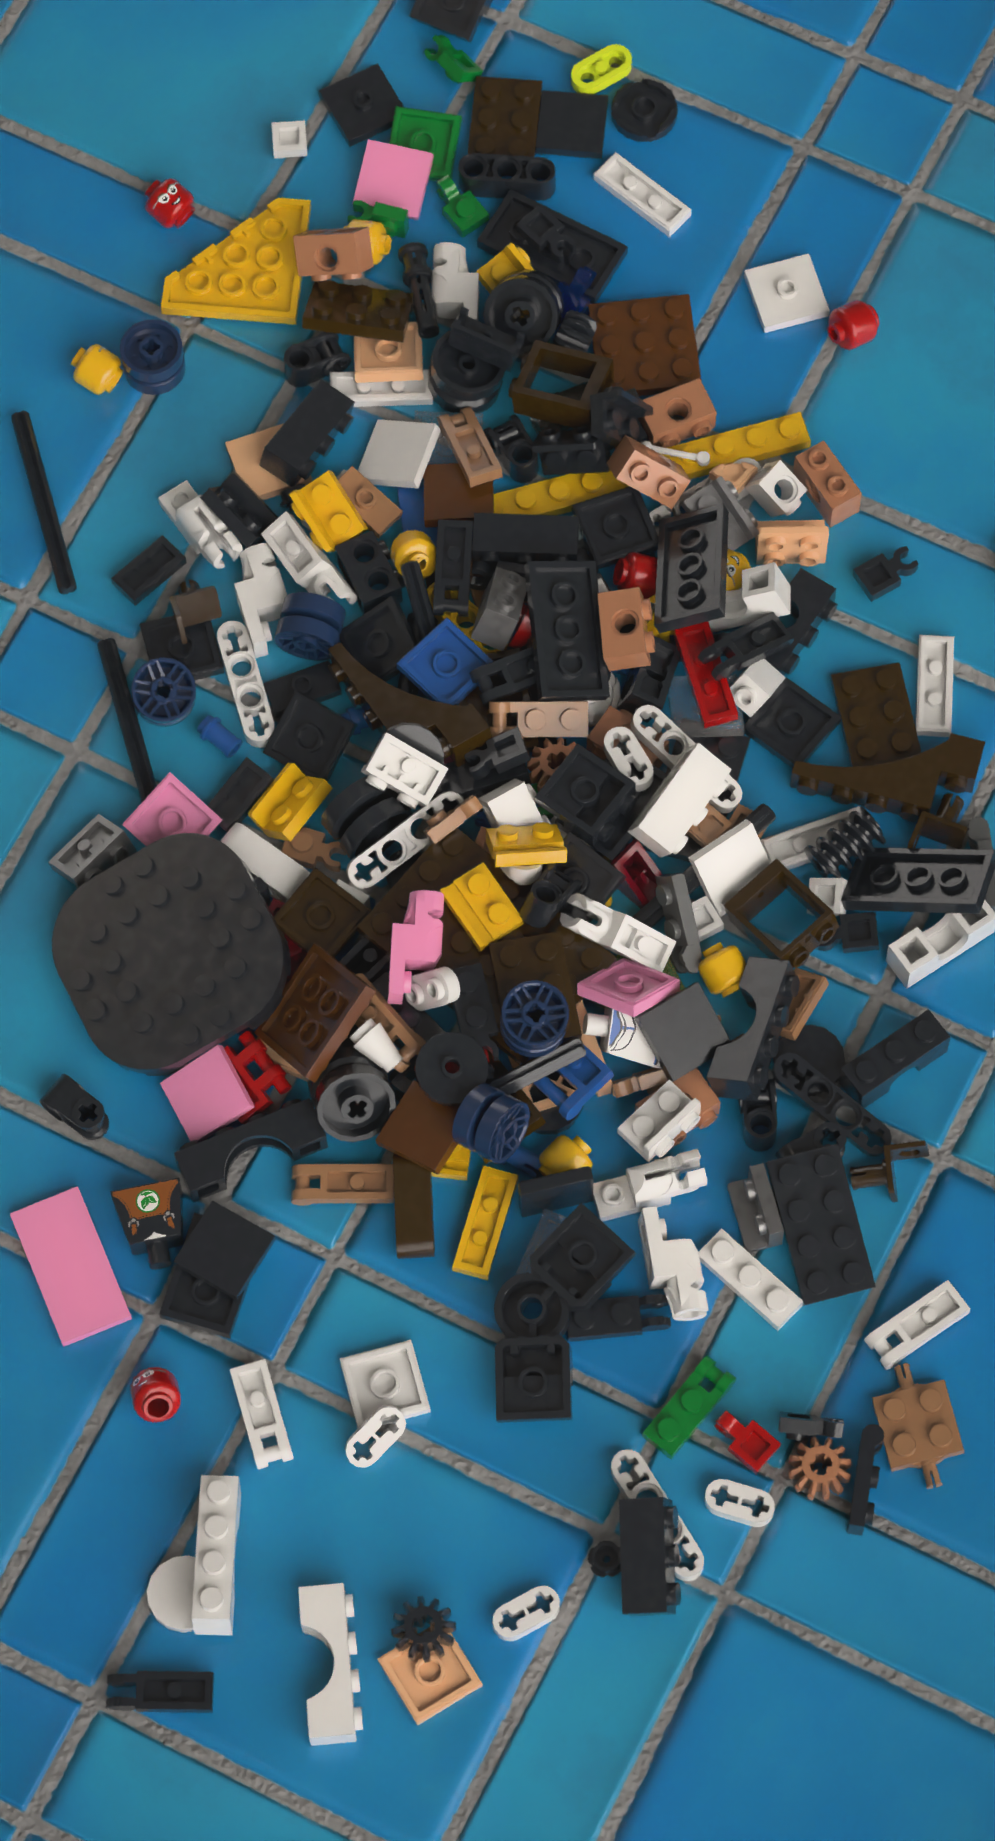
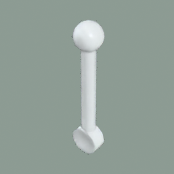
[641,441,710,466]

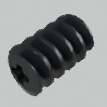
[804,807,886,878]

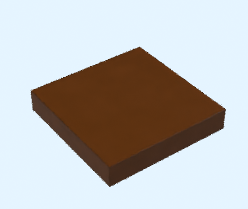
[424,463,494,528]
[375,1080,460,1175]

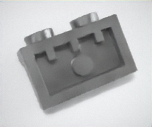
[680,476,758,551]
[49,814,137,889]
[727,1163,784,1253]

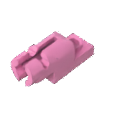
[387,890,444,1004]

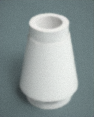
[350,1018,403,1073]

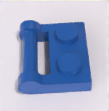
[520,1041,614,1120]

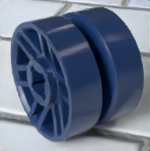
[120,320,186,395]
[274,592,346,661]
[131,658,196,727]
[500,980,569,1057]
[452,1083,530,1164]

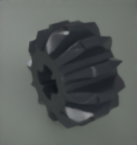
[552,310,597,352]
[391,1596,456,1663]

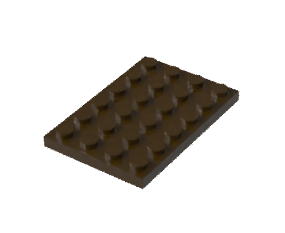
[357,828,617,1065]

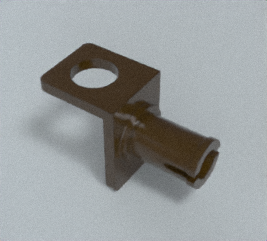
[169,580,222,644]
[907,793,967,849]
[850,1140,929,1202]

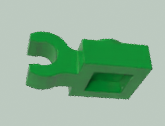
[424,35,483,83]
[436,175,489,238]
[347,200,409,239]

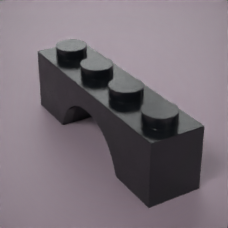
[707,957,800,1102]
[174,1098,328,1203]

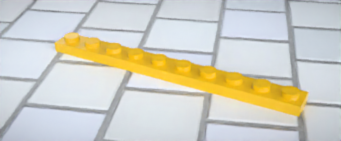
[494,412,811,515]

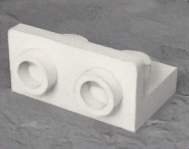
[361,732,448,809]
[617,1079,701,1163]

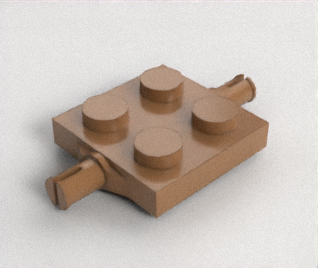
[872,1363,964,1489]

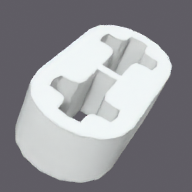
[604,727,653,792]
[345,1405,406,1468]
[704,1479,775,1527]
[493,1586,560,1641]

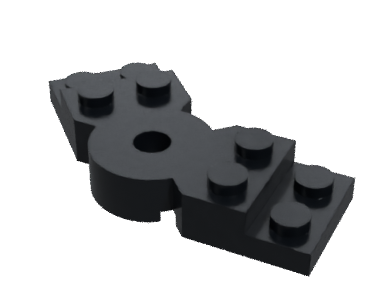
[494,1203,636,1423]

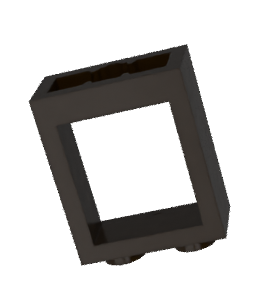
[508,340,614,428]
[723,859,839,968]

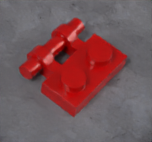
[224,1030,292,1125]

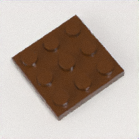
[588,294,701,397]
[254,943,376,1083]

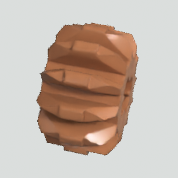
[527,737,577,792]
[788,1436,852,1502]

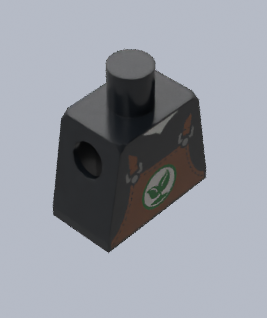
[110,1177,184,1270]

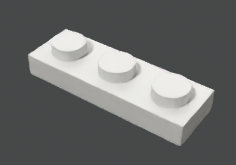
[698,1228,803,1331]

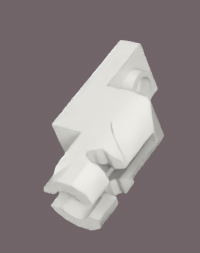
[431,242,479,321]
[158,480,243,569]
[261,511,357,605]
[234,543,287,658]
[560,893,676,972]
[593,1149,707,1222]
[638,1206,709,1321]

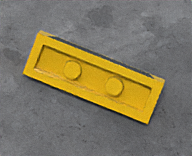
[452,1165,519,1281]

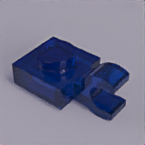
[558,266,597,318]

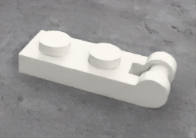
[864,1280,970,1370]
[230,1359,294,1469]

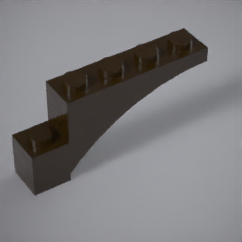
[328,642,492,767]
[790,733,985,822]

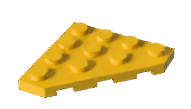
[161,198,311,325]

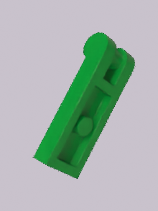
[642,1355,737,1460]

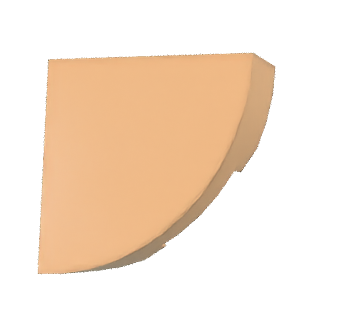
[709,462,758,494]

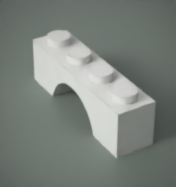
[191,1475,241,1636]
[298,1583,363,1746]

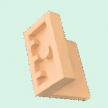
[755,520,829,567]

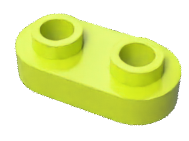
[571,44,632,94]

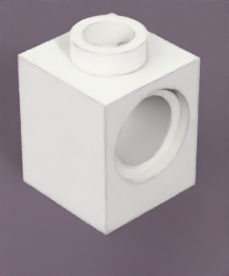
[744,460,807,517]
[730,659,786,718]

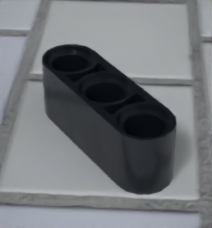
[458,153,556,201]

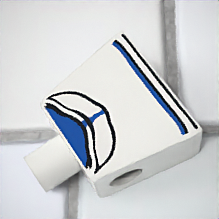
[583,999,666,1069]

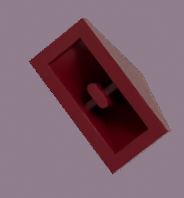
[610,839,663,909]

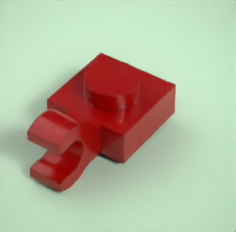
[714,1410,781,1474]

